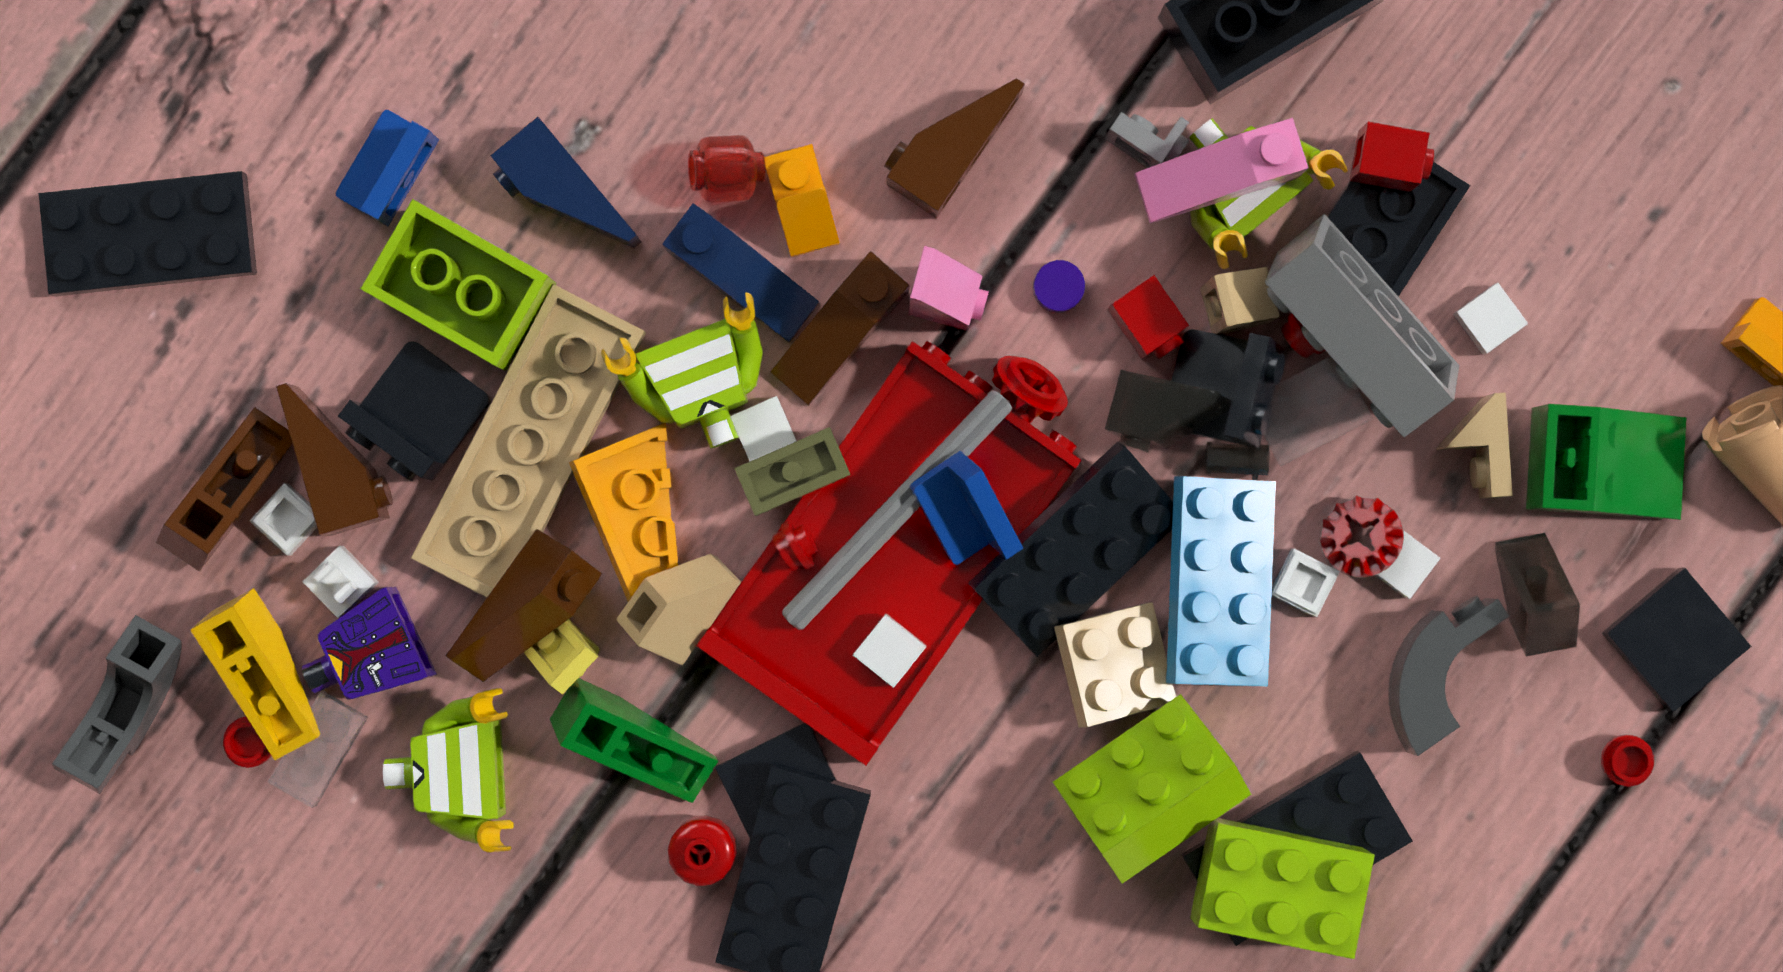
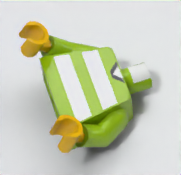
[1189,118,1348,269]
[601,292,763,449]
[383,688,514,853]

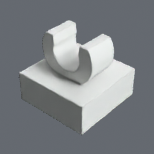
[302,546,379,618]

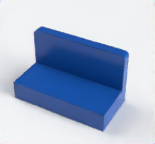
[335,110,439,227]
[910,451,1023,565]

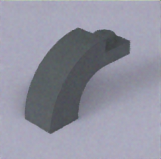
[1388,596,1510,756]
[52,615,182,794]

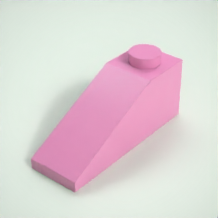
[1134,118,1308,223]
[909,246,989,331]

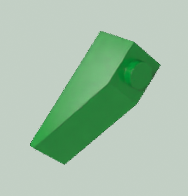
[550,678,718,803]

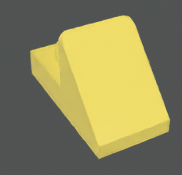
[524,619,600,695]

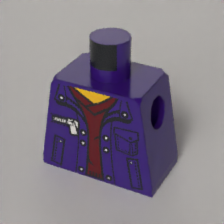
[302,587,437,700]

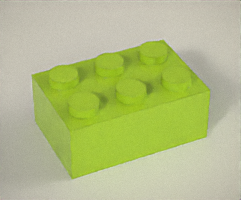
[360,199,557,371]
[1052,694,1252,884]
[1190,818,1375,959]

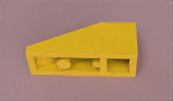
[190,588,320,760]

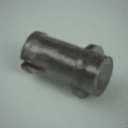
[1205,441,1270,480]

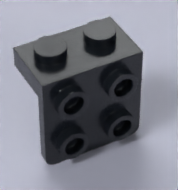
[1162,329,1285,449]
[338,341,490,481]

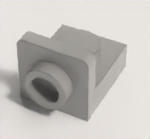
[1105,112,1189,168]

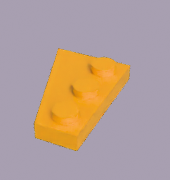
[569,423,678,602]

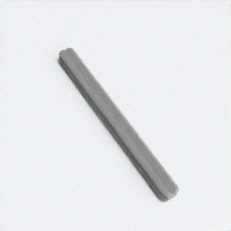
[782,390,1012,630]

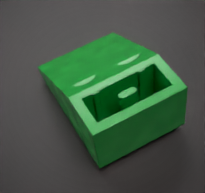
[1526,404,1687,520]

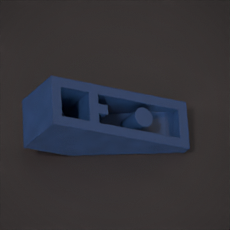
[490,117,642,248]
[662,203,820,343]

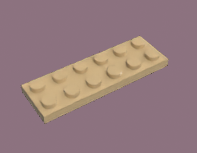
[411,284,646,597]

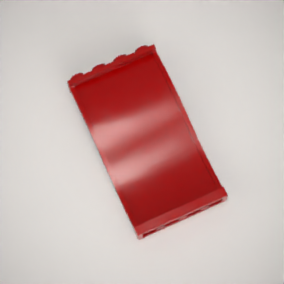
[696,341,1082,766]

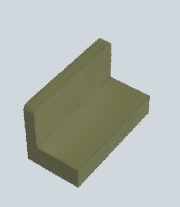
[734,427,851,516]

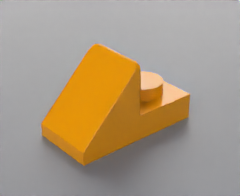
[763,144,840,258]

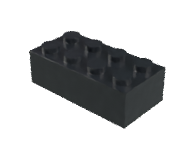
[1158,0,1384,104]

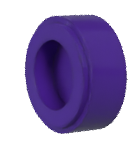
[1033,260,1085,313]

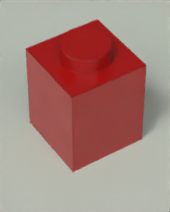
[1349,121,1434,192]
[1107,275,1190,360]

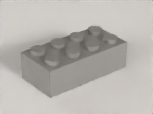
[1265,214,1460,437]

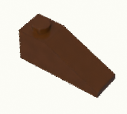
[884,78,1025,218]
[770,251,910,406]
[276,383,393,536]
[156,407,293,572]
[445,529,602,682]

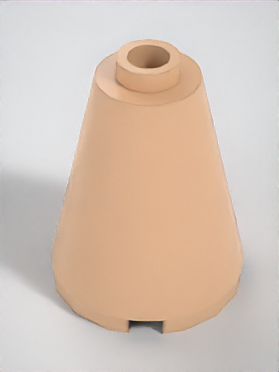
[1702,385,1783,526]

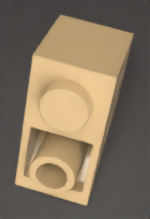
[616,554,741,666]

